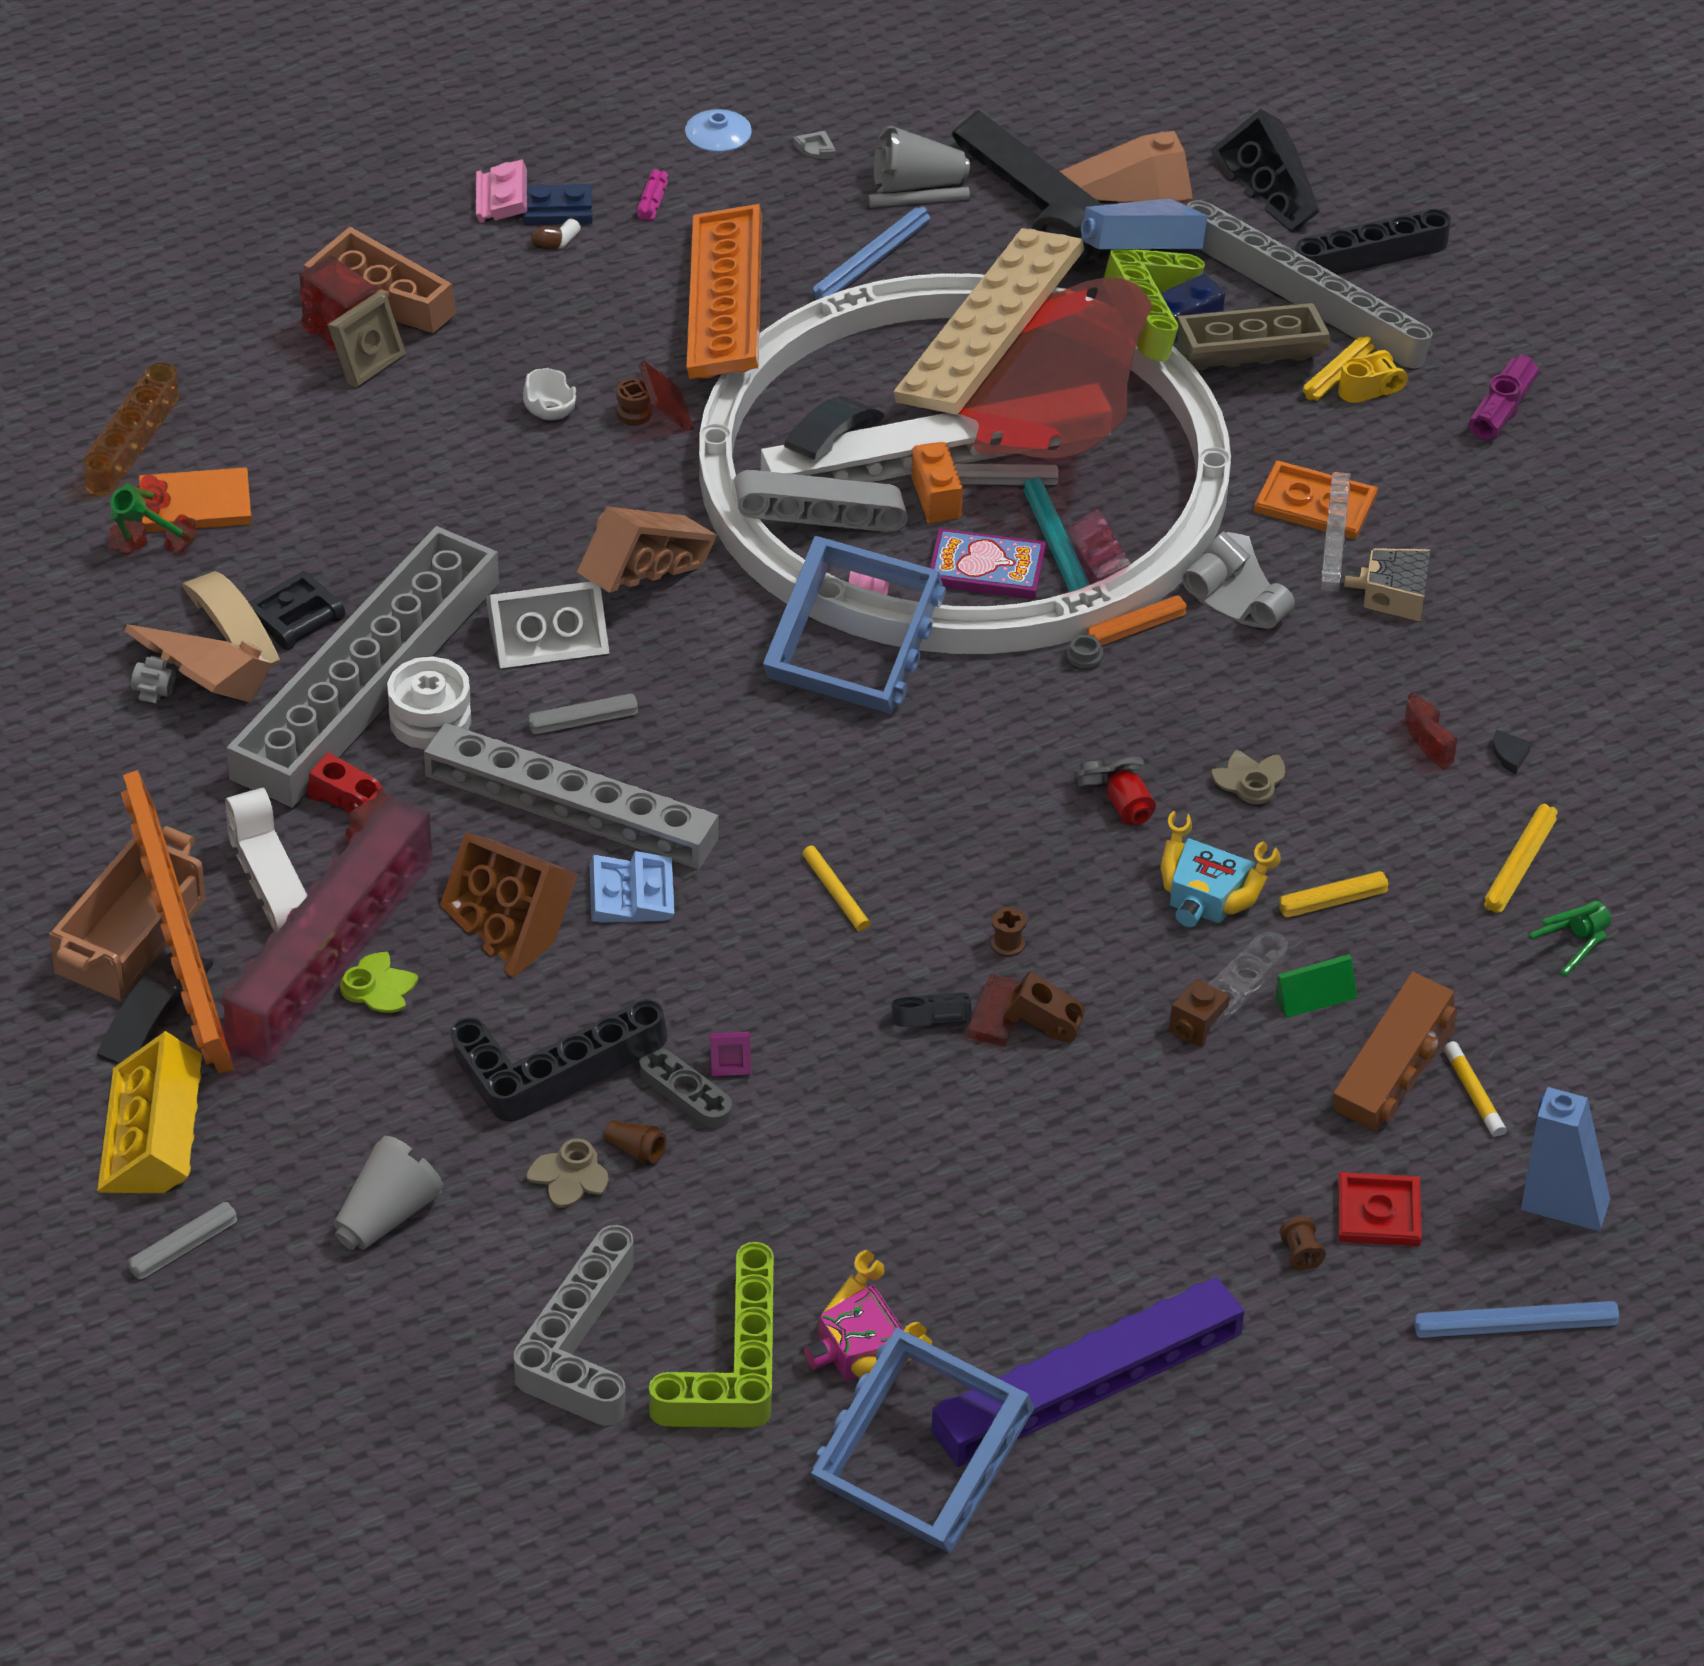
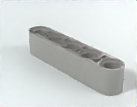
[732,470,908,532]

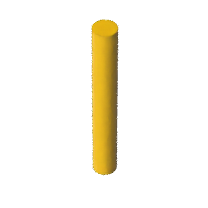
[802,846,871,932]

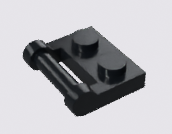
[248,571,345,650]

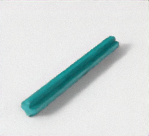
[1023,477,1090,592]

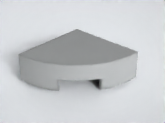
[794,131,836,159]

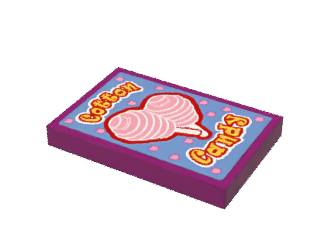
[930,528,1046,599]

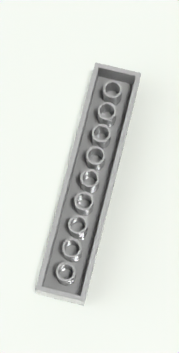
[227,526,499,808]

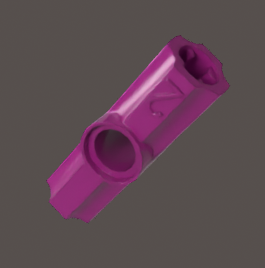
[1469,354,1539,441]

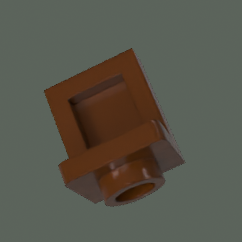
[1169,979,1230,1048]

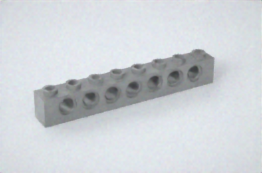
[424,723,719,870]

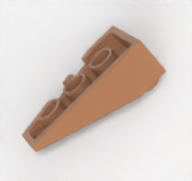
[1059,131,1193,204]
[124,624,272,702]

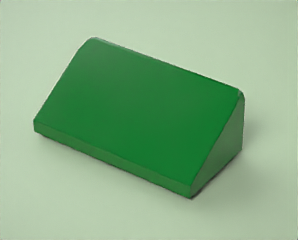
[1275,955,1357,1018]

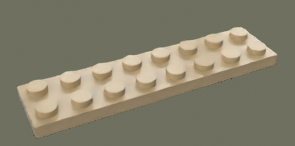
[893,228,1084,415]

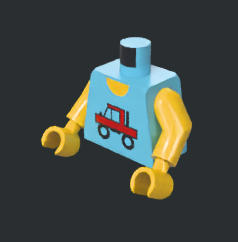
[1160,811,1281,927]

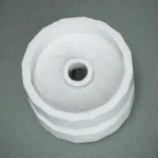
[387,657,471,750]

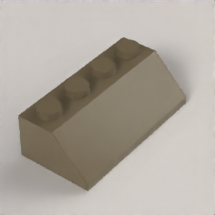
[1177,303,1330,371]

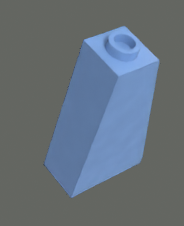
[1081,199,1208,249]
[1521,1087,1610,1231]

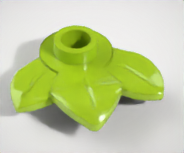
[340,952,418,1013]

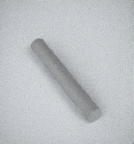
[868,187,970,208]

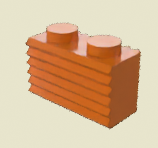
[911,442,963,523]

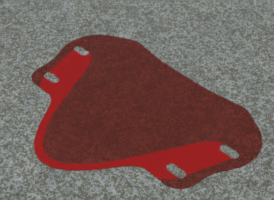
[958,278,1151,459]

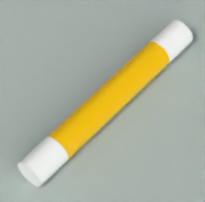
[1443,1041,1507,1137]

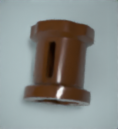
[990,907,1027,957]
[1279,1216,1326,1271]

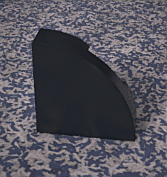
[1493,730,1531,774]

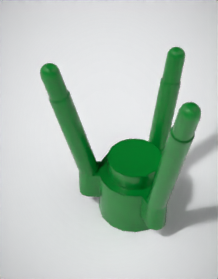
[1529,900,1611,976]

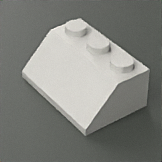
[486,581,610,668]

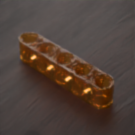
[82,362,179,496]

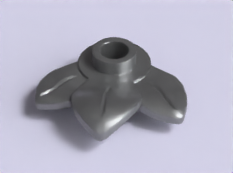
[1073,756,1144,786]

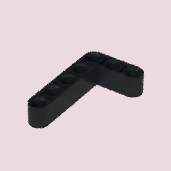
[450,999,668,1122]

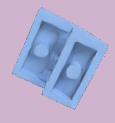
[589,851,674,923]

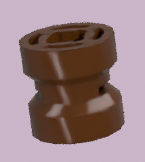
[616,378,652,426]

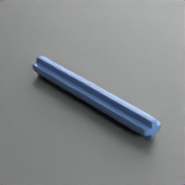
[812,207,930,300]
[1414,1301,1619,1338]

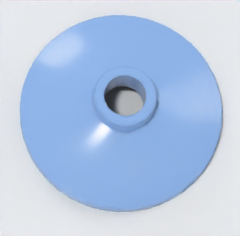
[685,109,752,152]

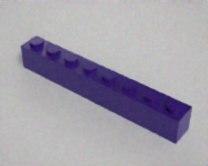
[931,1277,1244,1467]

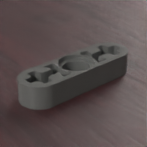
[640,1048,732,1129]

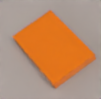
[1254,460,1378,540]
[139,467,252,532]

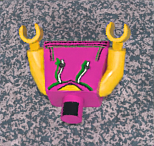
[804,1250,932,1380]

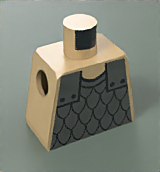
[1344,548,1430,621]

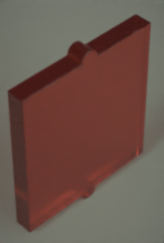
[639,361,694,431]

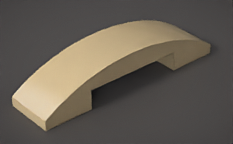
[182,571,280,666]

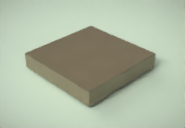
[328,291,406,388]

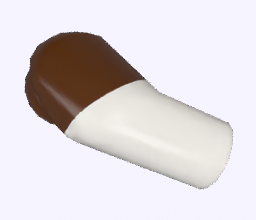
[531,219,581,249]

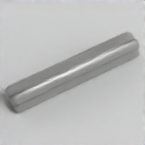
[954,464,1059,486]
[528,693,638,735]
[128,1202,237,1280]

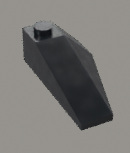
[1210,109,1320,231]

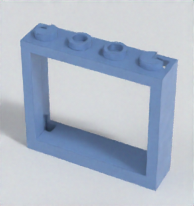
[763,536,946,714]
[811,1327,1035,1553]

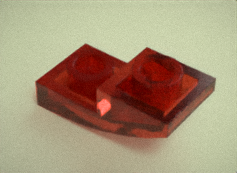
[1404,692,1457,770]

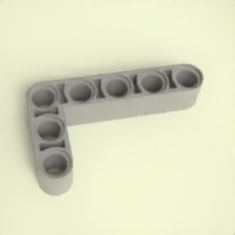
[514,1225,634,1426]

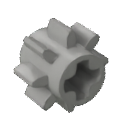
[131,656,176,703]

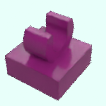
[710,1032,751,1076]

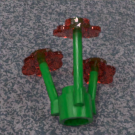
[108,475,197,555]

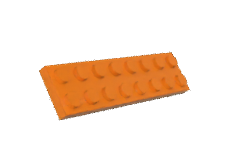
[687,204,762,379]
[121,770,234,1073]

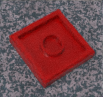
[1338,1172,1422,1246]

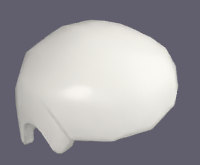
[523,368,576,421]

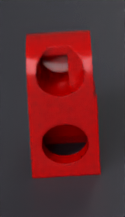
[307,752,384,819]

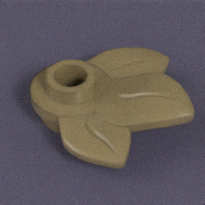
[1211,750,1285,804]
[527,1138,609,1208]

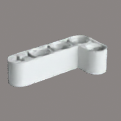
[225,787,315,936]

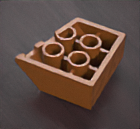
[440,832,578,978]

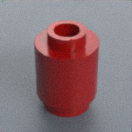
[1107,769,1156,825]

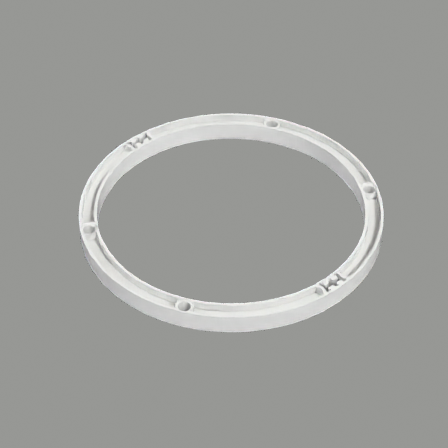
[699,274,1231,654]

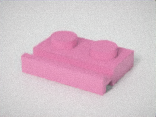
[476,159,527,222]

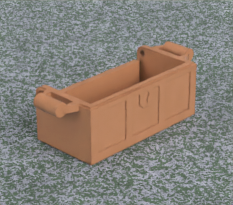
[49,826,206,1001]

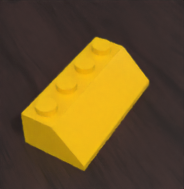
[97,1031,202,1193]

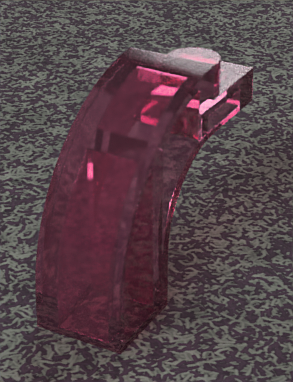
[1067,509,1130,582]

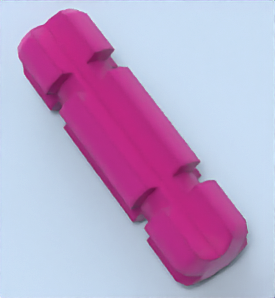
[637,169,668,221]

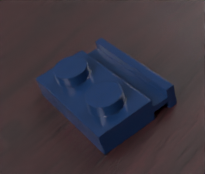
[524,183,593,225]

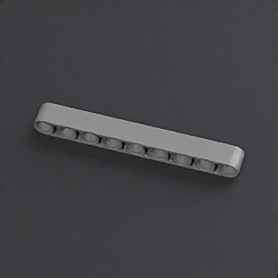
[1187,200,1432,368]

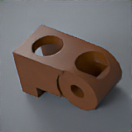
[1002,971,1085,1043]

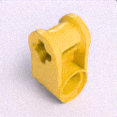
[1338,350,1408,403]

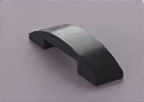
[784,396,884,460]
[97,952,213,1064]

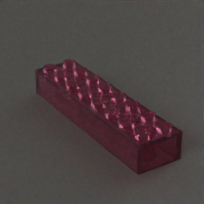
[222,796,433,1066]

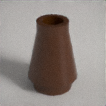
[604,1120,667,1164]

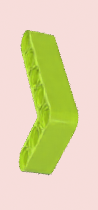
[1103,249,1205,361]
[649,1242,774,1427]

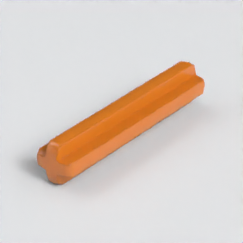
[1087,595,1186,646]

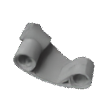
[1182,531,1295,629]

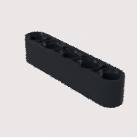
[1295,209,1451,275]

